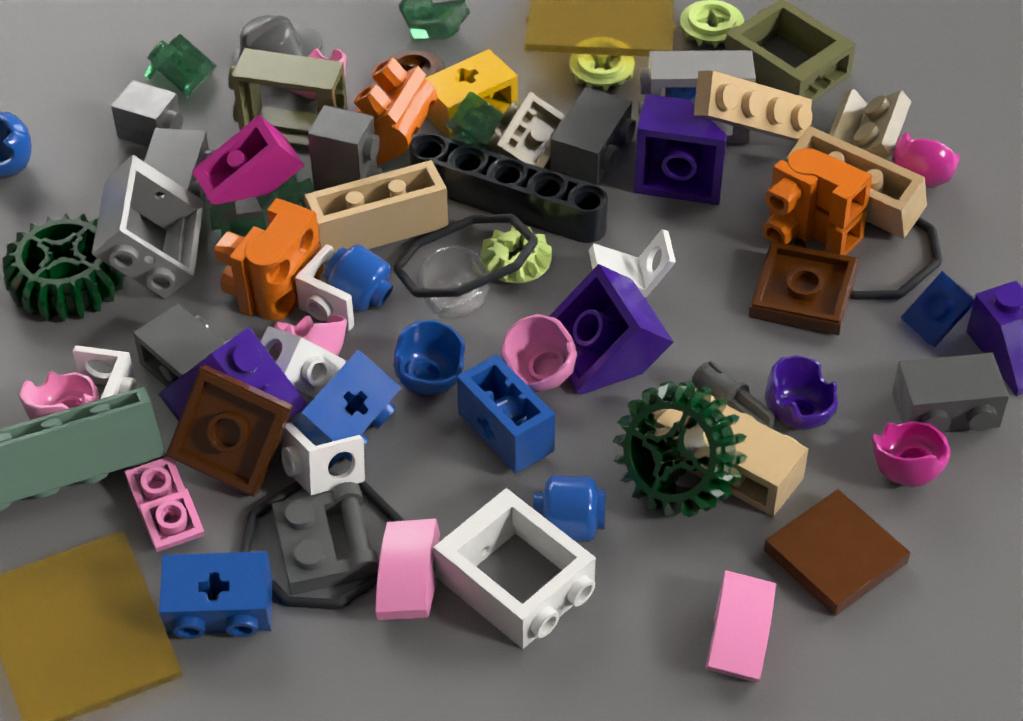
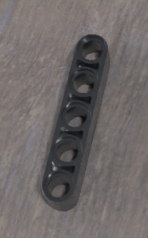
[409,133,608,243]

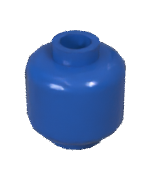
[323,244,394,312]
[533,476,606,542]

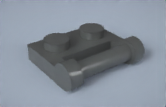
[272,482,379,595]

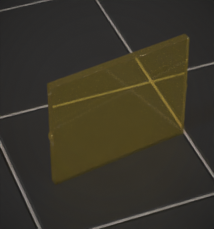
[524,0,676,57]
[0,531,183,721]

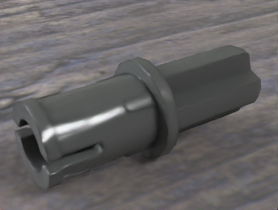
[692,361,777,429]

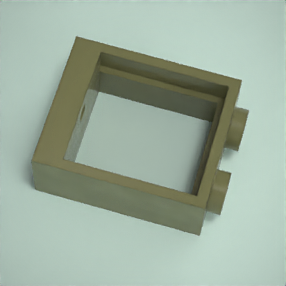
[725,0,856,102]
[228,48,348,150]

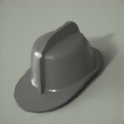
[232,15,322,65]

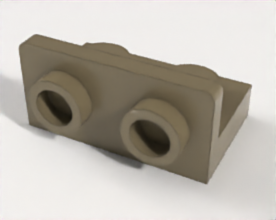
[829,89,911,159]
[482,91,566,168]

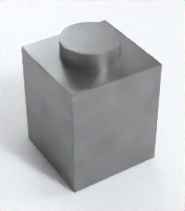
[111,80,183,147]

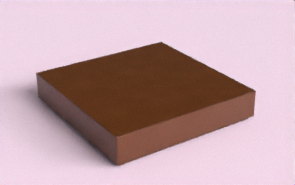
[749,241,860,335]
[165,364,294,497]
[764,489,911,616]

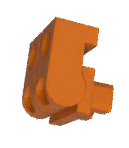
[353,57,438,167]
[762,148,872,255]
[214,197,324,321]

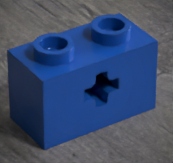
[292,349,402,469]
[457,354,555,474]
[159,551,273,639]

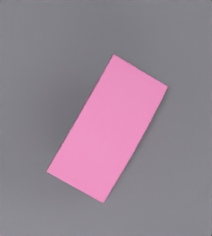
[124,457,205,553]
[376,519,440,620]
[705,570,776,683]

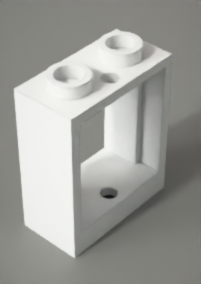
[433,488,596,649]

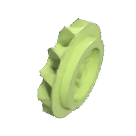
[680,0,744,48]
[569,42,635,92]
[480,224,552,283]

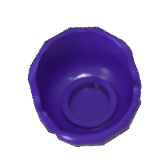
[765,355,838,430]

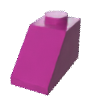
[192,115,304,205]

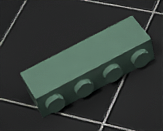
[0,386,166,511]

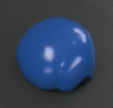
[0,112,32,178]
[393,320,466,396]

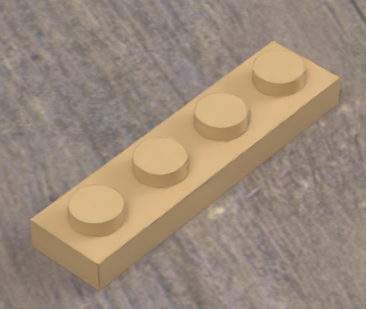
[694,70,812,141]

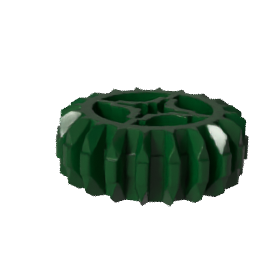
[2,213,127,322]
[612,381,748,517]

